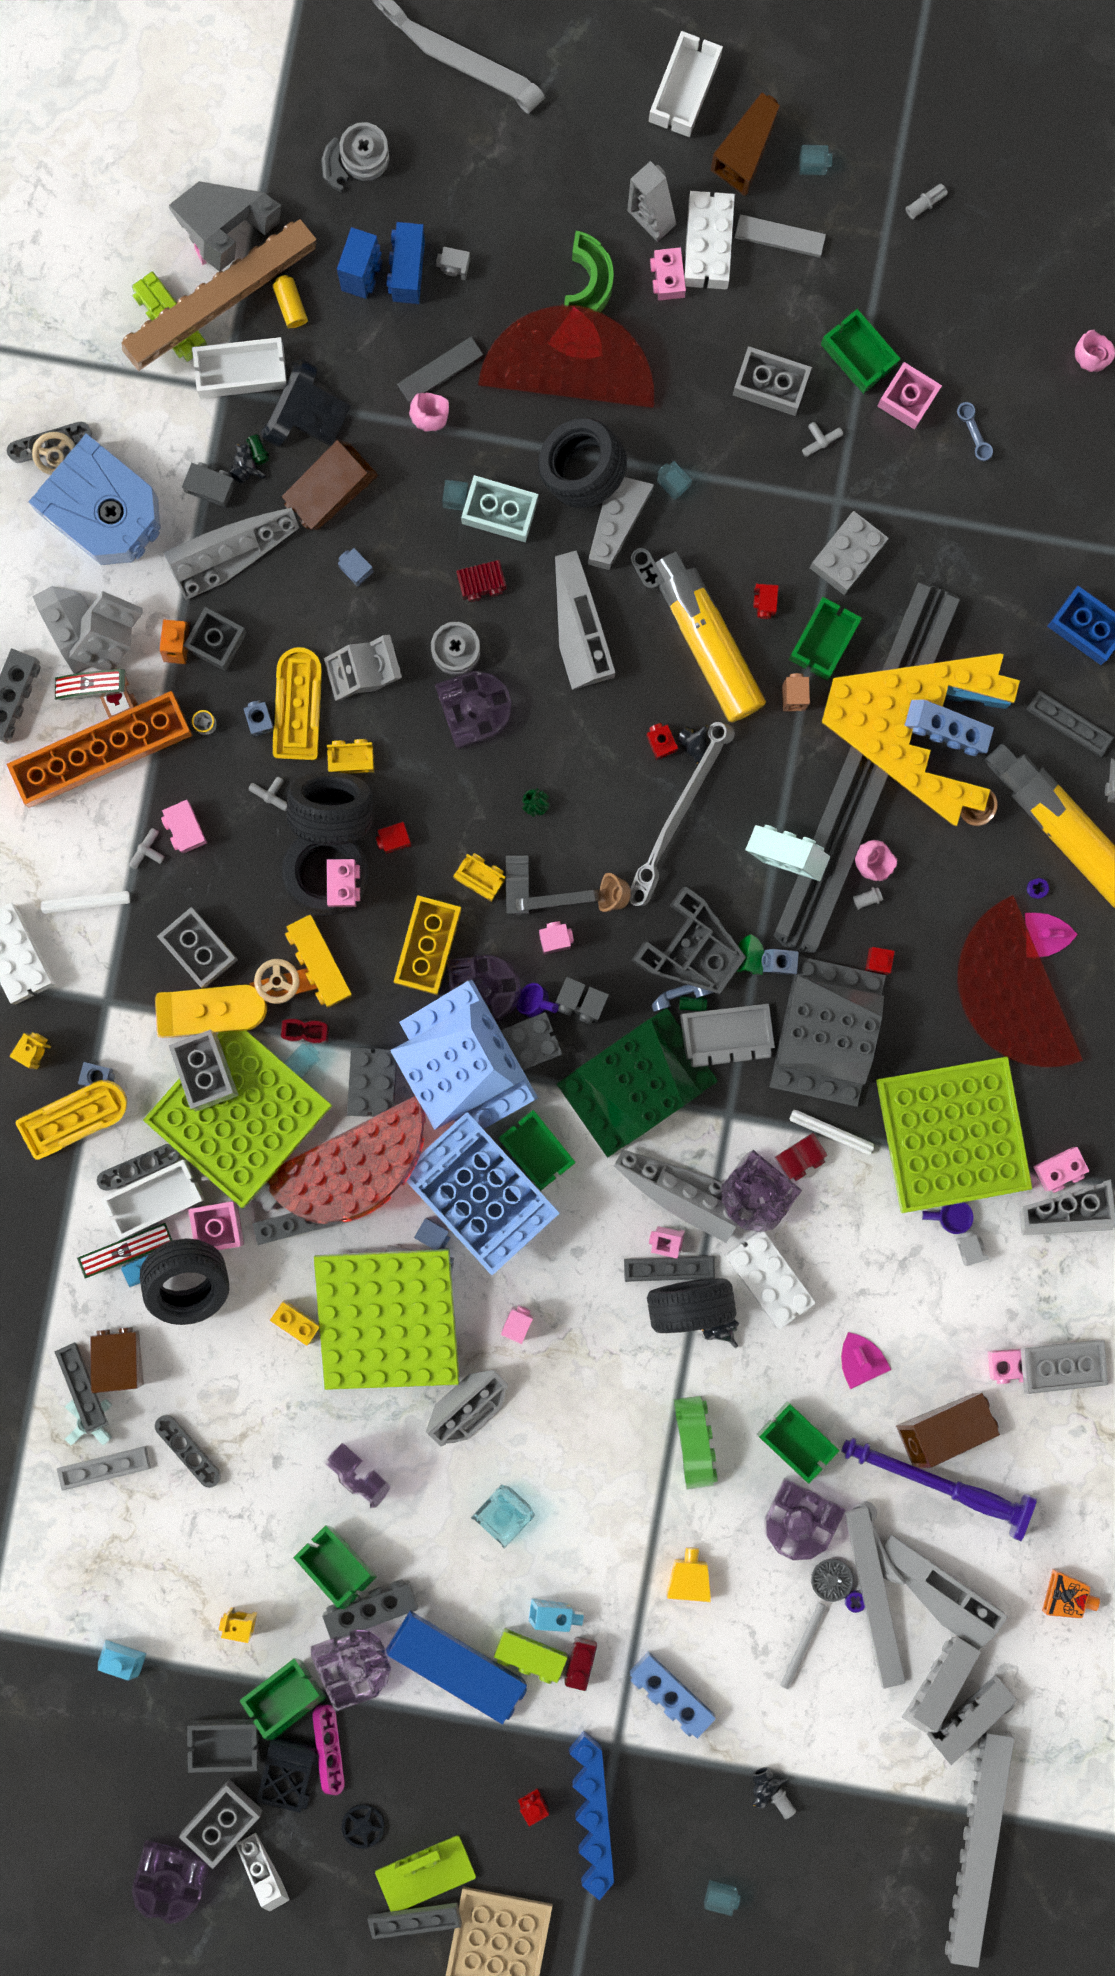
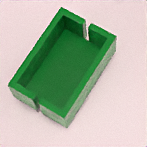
[821,309,900,395]
[788,597,862,681]
[498,1110,576,1191]
[757,1401,840,1484]
[293,1525,377,1610]
[240,1658,327,1740]

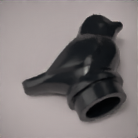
[229,444,266,484]
[678,725,709,764]
[701,1319,739,1348]
[752,1767,788,1808]

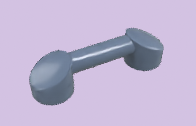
[957,402,993,461]
[652,985,713,1012]

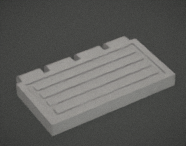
[680,1004,775,1067]

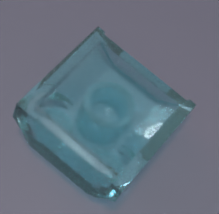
[471,1484,535,1548]

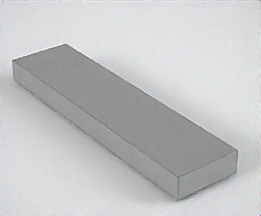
[735,215,826,258]
[57,1446,151,1491]

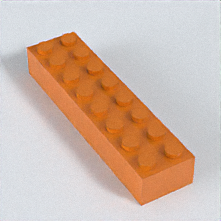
[6,691,193,808]

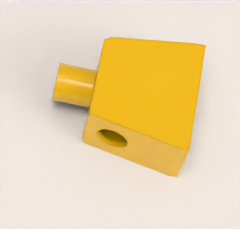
[666,1547,711,1602]

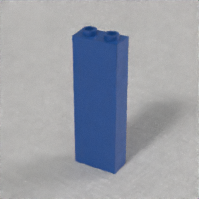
[385,1610,527,1725]

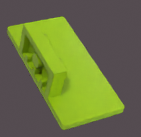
[375,1835,476,1912]

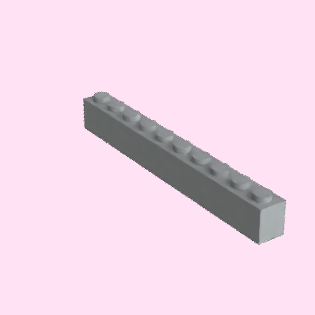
[945,1729,1014,1968]

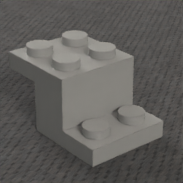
[69,591,143,670]
[324,635,402,701]

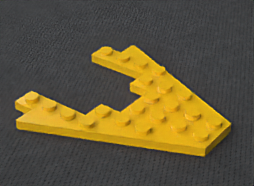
[822,653,1020,826]

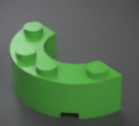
[562,231,614,322]
[674,1396,718,1490]

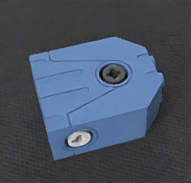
[28,434,161,565]

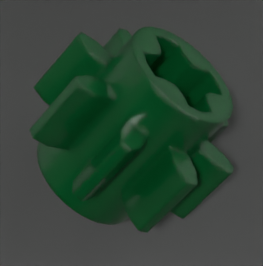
[522,788,549,817]

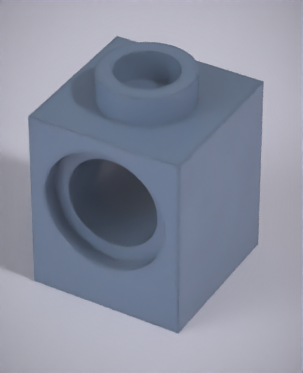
[338,548,374,587]
[243,700,274,737]
[762,949,798,975]
[78,1062,115,1086]
[414,1218,450,1250]

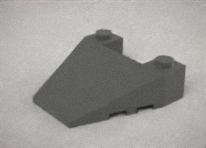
[169,181,281,272]
[631,887,746,994]

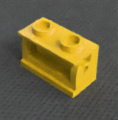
[327,739,374,774]
[453,853,506,902]
[10,1032,51,1069]
[269,1300,320,1346]
[219,1607,257,1643]

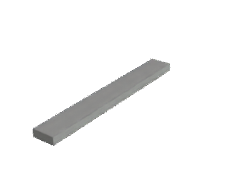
[844,1506,905,1689]

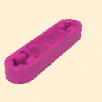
[313,1705,344,1795]

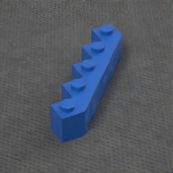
[569,1731,614,1901]

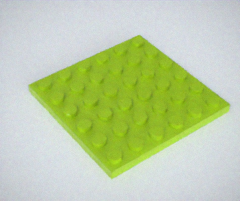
[143,1030,333,1209]
[876,1057,1032,1213]
[314,1249,460,1390]

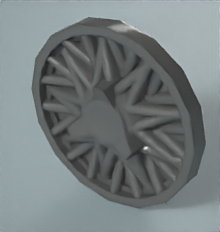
[811,1559,853,1602]

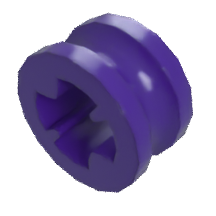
[1027,878,1049,899]
[844,1590,865,1613]

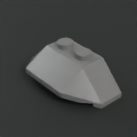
[32,586,90,674]
[426,1370,508,1447]

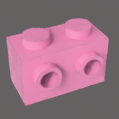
[650,248,686,301]
[161,800,207,854]
[327,859,360,907]
[539,921,574,955]
[1033,1147,1089,1193]

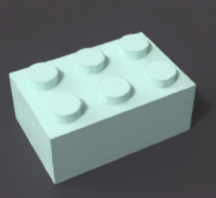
[461,475,538,543]
[746,825,830,881]

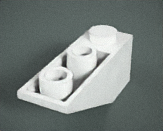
[236,1833,289,1911]

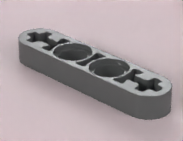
[7,421,92,463]
[515,890,600,911]
[96,1144,180,1191]
[155,1415,221,1488]

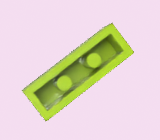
[494,1628,568,1684]

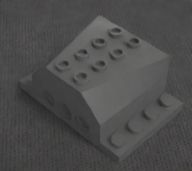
[769,956,886,1107]

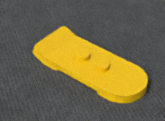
[273,647,322,760]
[155,985,267,1038]
[16,1080,127,1159]

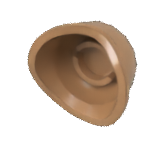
[960,787,998,826]
[598,873,631,912]

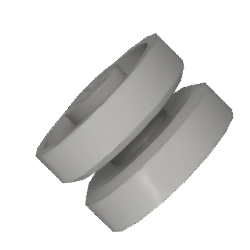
[339,122,390,181]
[431,622,480,676]

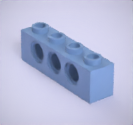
[905,700,994,756]
[630,1651,716,1739]

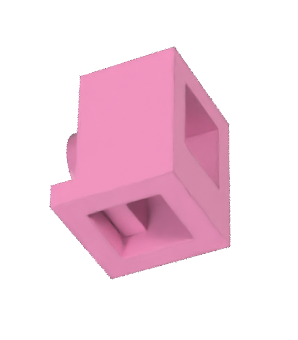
[649,1226,685,1258]

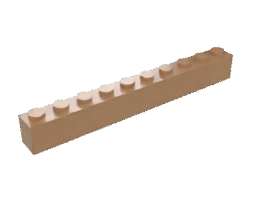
[121,219,316,372]

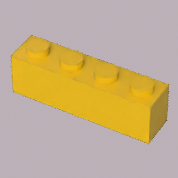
[285,914,351,1008]

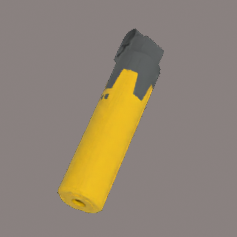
[631,548,766,722]
[984,744,1115,908]

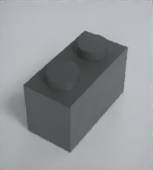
[182,462,236,508]

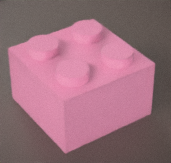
[877,362,942,430]
[188,1200,244,1250]

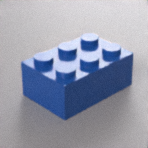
[387,222,425,304]
[337,227,383,299]
[1047,586,1115,665]

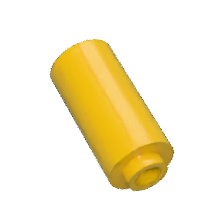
[273,275,308,328]

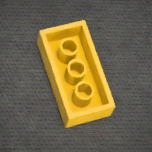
[394,895,462,995]

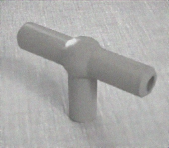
[802,422,844,457]
[248,777,287,811]
[129,828,165,869]

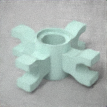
[65,1399,112,1445]

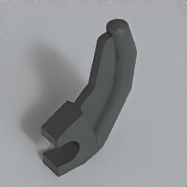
[321,138,349,193]

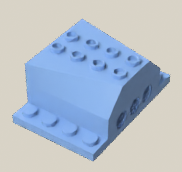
[390,980,538,1130]
[399,1112,560,1275]

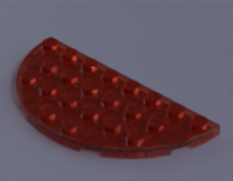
[478,305,654,408]
[957,895,1083,1067]
[267,1096,426,1224]

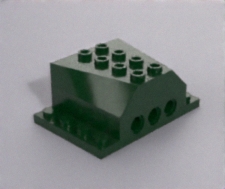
[556,1008,718,1158]

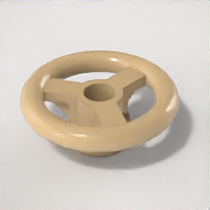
[32,432,75,475]
[254,959,299,1004]

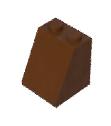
[90,1327,144,1393]

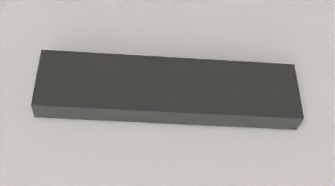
[397,337,483,404]
[1026,690,1114,757]
[624,1256,715,1282]
[54,1342,109,1434]
[367,1903,462,1939]

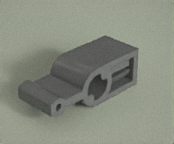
[506,856,529,915]

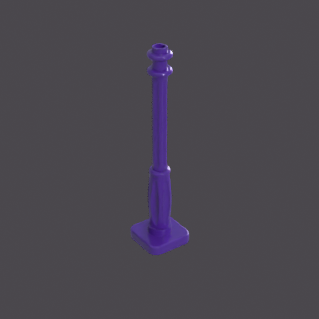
[841,1438,1037,1542]

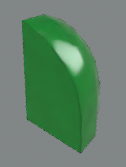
[736,935,764,975]

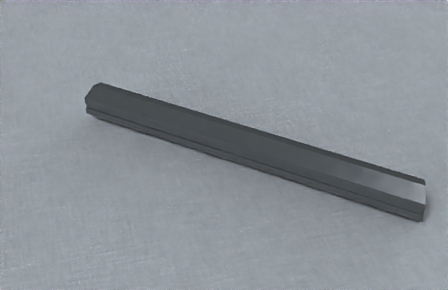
[774,581,960,953]

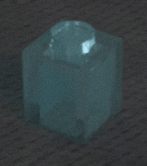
[799,145,832,175]
[657,461,692,500]
[442,480,468,510]
[284,1043,321,1078]
[704,1880,740,1916]

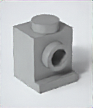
[436,247,470,280]
[956,1230,989,1266]

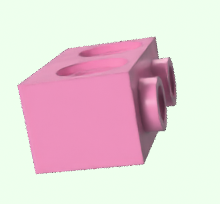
[501,1305,533,1344]
[988,1349,1023,1384]

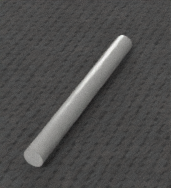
[780,1602,827,1689]

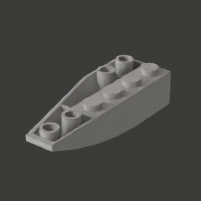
[163,508,299,600]
[555,551,615,690]
[614,1149,749,1243]
[883,1535,1008,1650]

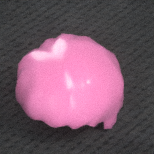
[1075,330,1115,372]
[409,393,449,432]
[855,840,897,881]

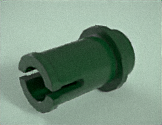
[246,434,269,465]
[679,996,707,1012]

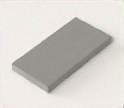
[1021,1340,1108,1394]

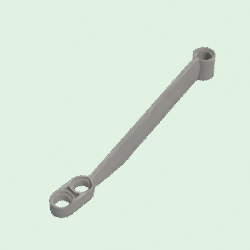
[372,0,545,114]
[629,722,735,906]

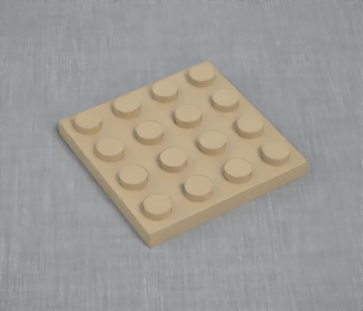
[446,1886,552,1976]

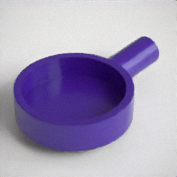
[516,983,559,1018]
[922,1202,974,1234]

